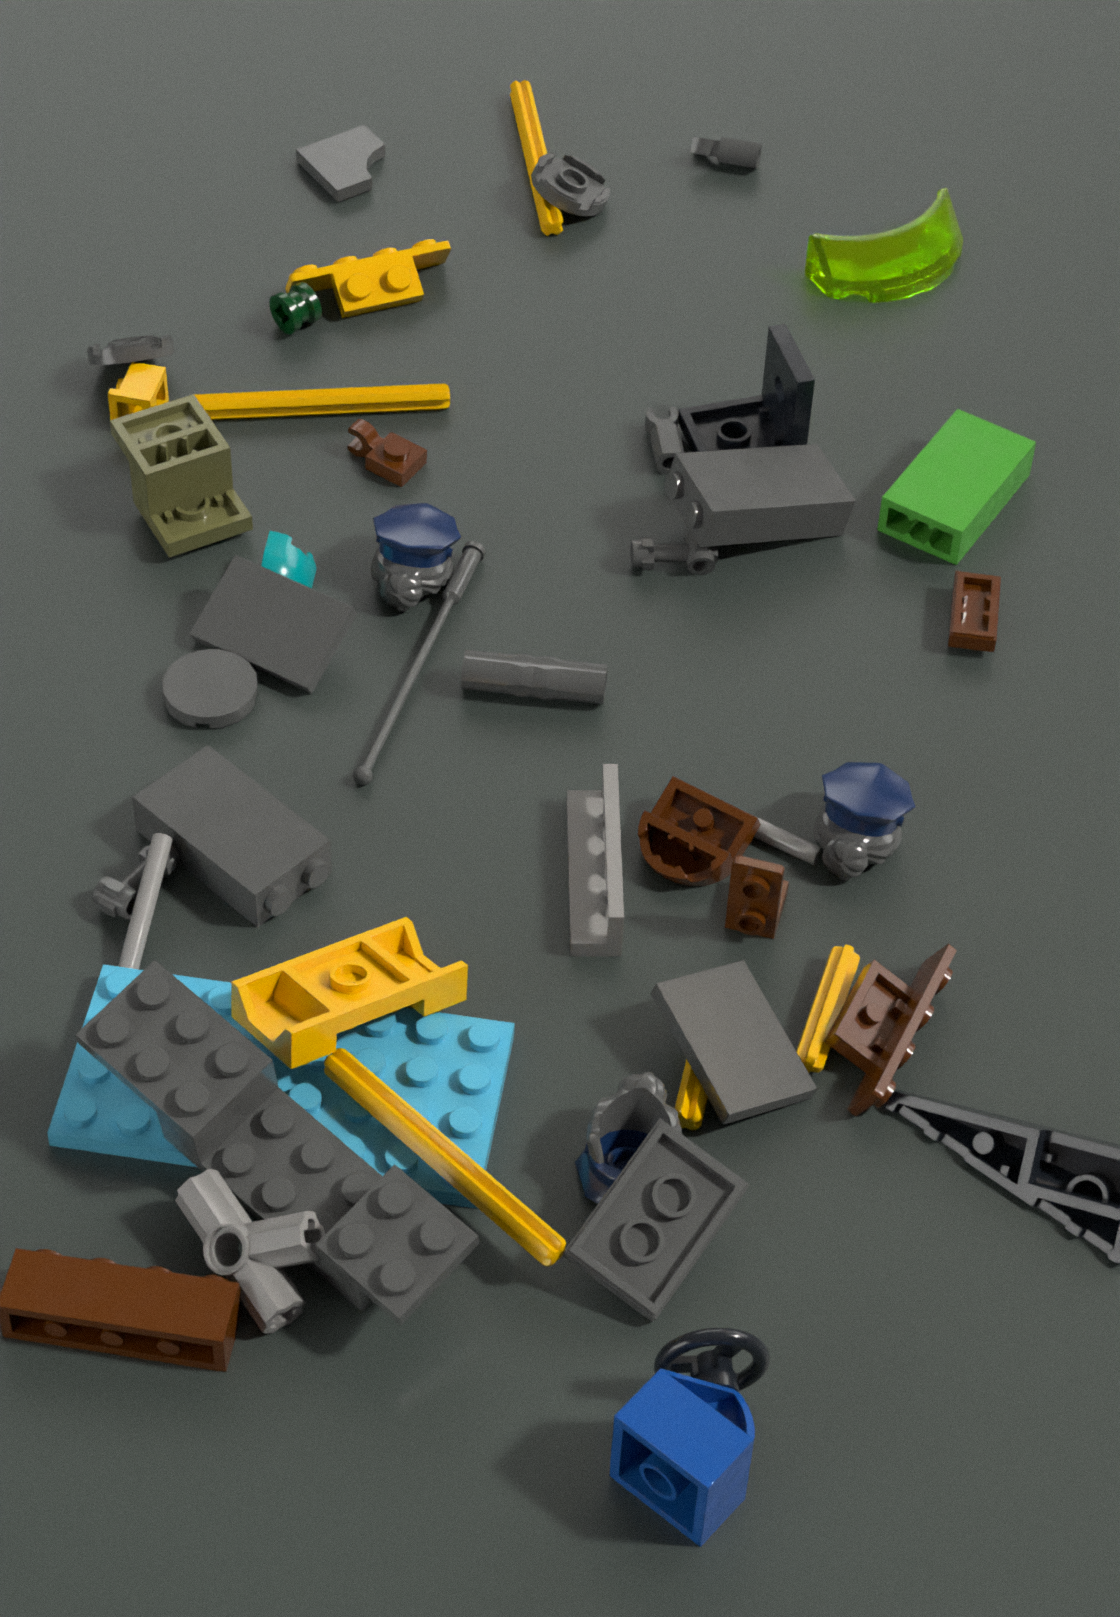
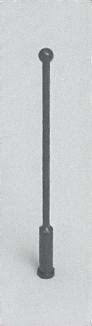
[353,541,486,785]

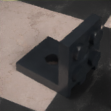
[678,324,815,452]

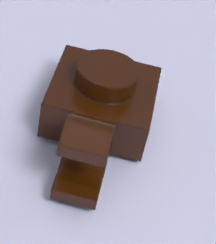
[347,419,427,487]

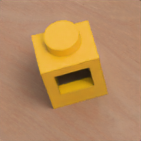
[108,362,169,420]

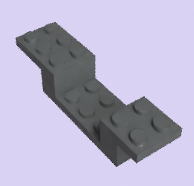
[75,960,479,1326]

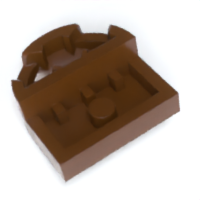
[638,776,761,886]

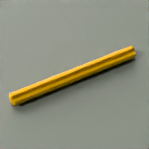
[510,80,563,236]
[194,383,450,420]
[324,1048,566,1267]

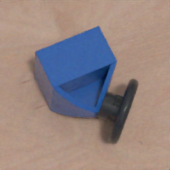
[609,1328,770,1547]

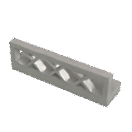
[566,764,624,957]

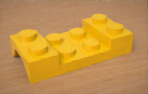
[231,917,468,1069]

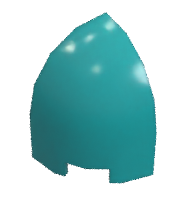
[261,530,317,588]

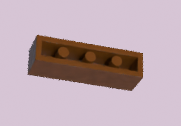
[0,1248,242,1372]

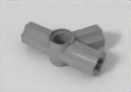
[175,1169,325,1333]

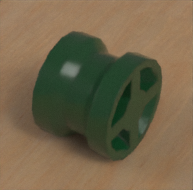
[269,282,322,335]

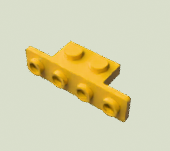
[285,239,451,318]

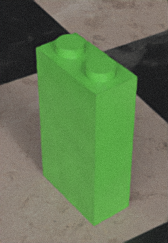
[877,409,1036,565]

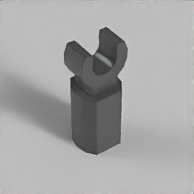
[690,137,762,168]
[645,407,684,474]

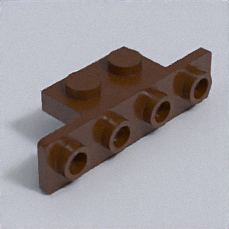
[824,943,957,1116]

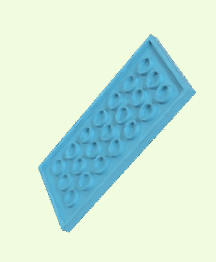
[47,964,515,1209]

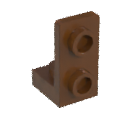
[725,855,789,939]

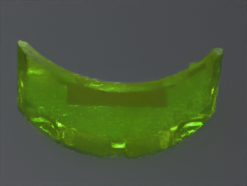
[805,187,963,303]

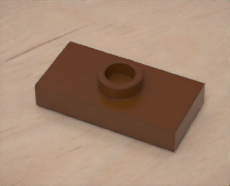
[947,571,1001,652]

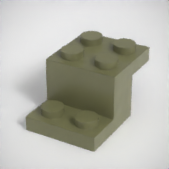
[110,394,253,557]

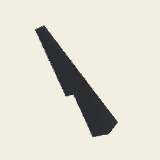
[886,1089,1120,1263]

